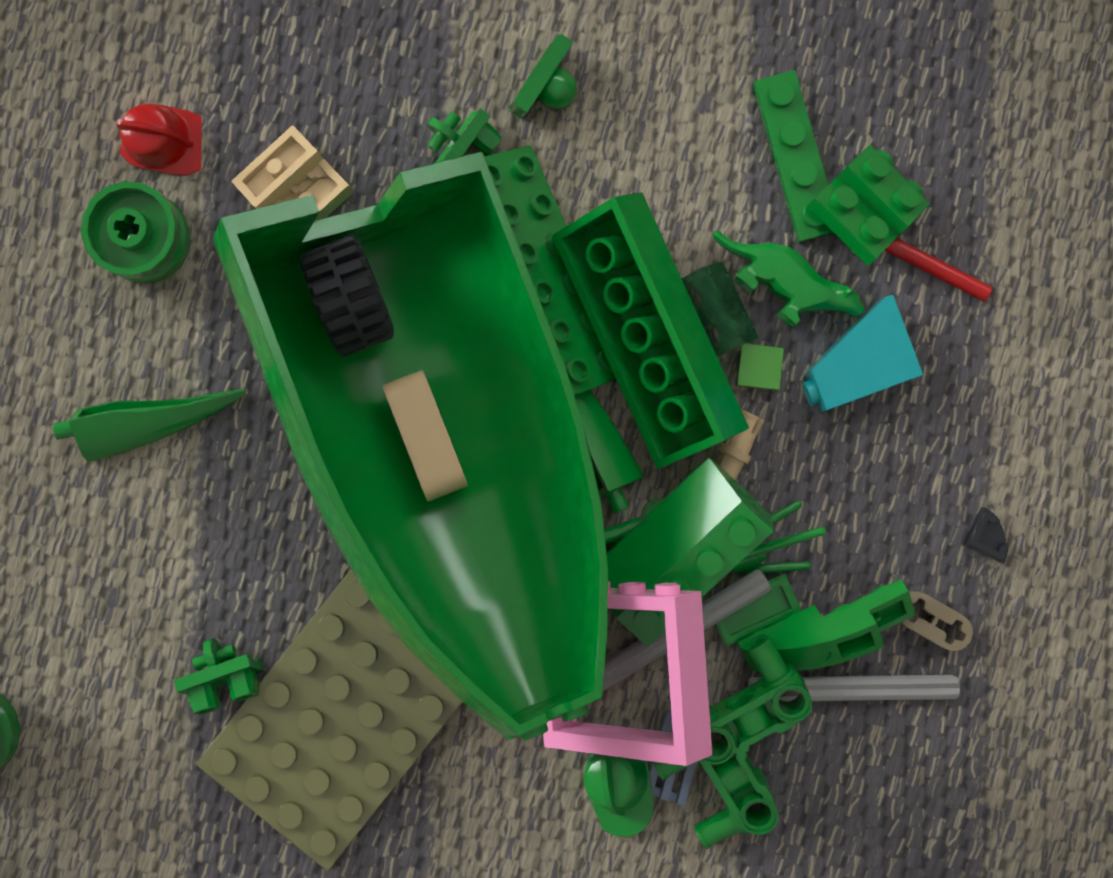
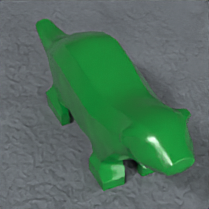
[712,231,865,328]

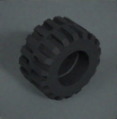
[301,235,394,357]

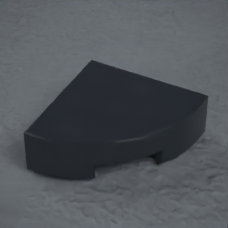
[963,507,1008,564]

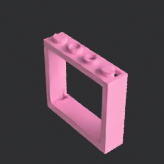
[543,581,712,766]

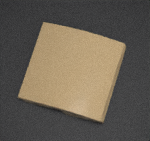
[231,125,354,221]

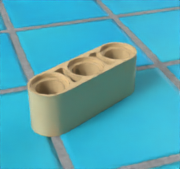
[382,369,468,502]

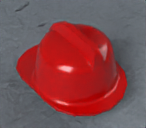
[117,104,202,175]

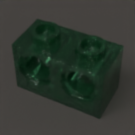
[682,261,759,358]

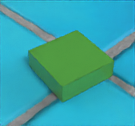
[736,343,784,391]

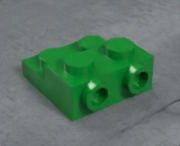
[807,144,930,266]

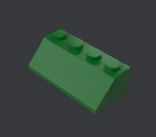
[606,456,774,647]

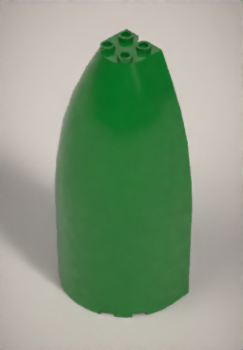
[213,152,608,741]

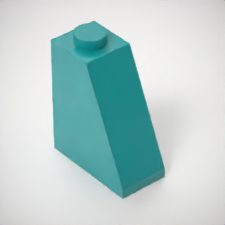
[802,295,923,412]

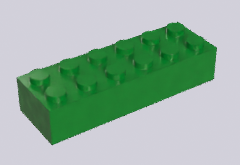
[551,192,749,469]

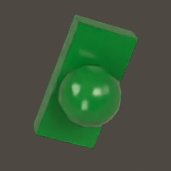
[508,34,577,119]

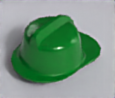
[583,753,654,837]

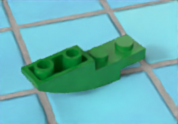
[737,579,916,671]

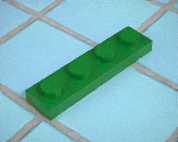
[753,70,835,244]

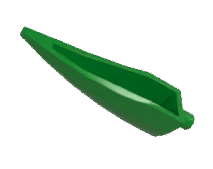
[53,388,246,462]
[575,390,644,514]

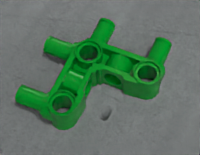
[652,634,812,849]

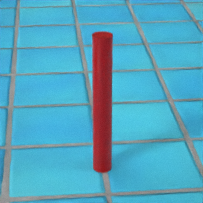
[884,238,993,302]

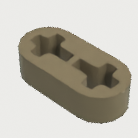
[900,590,973,651]

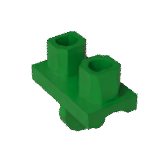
[427,108,502,164]
[174,638,264,715]

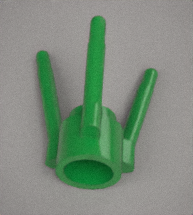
[733,500,826,575]

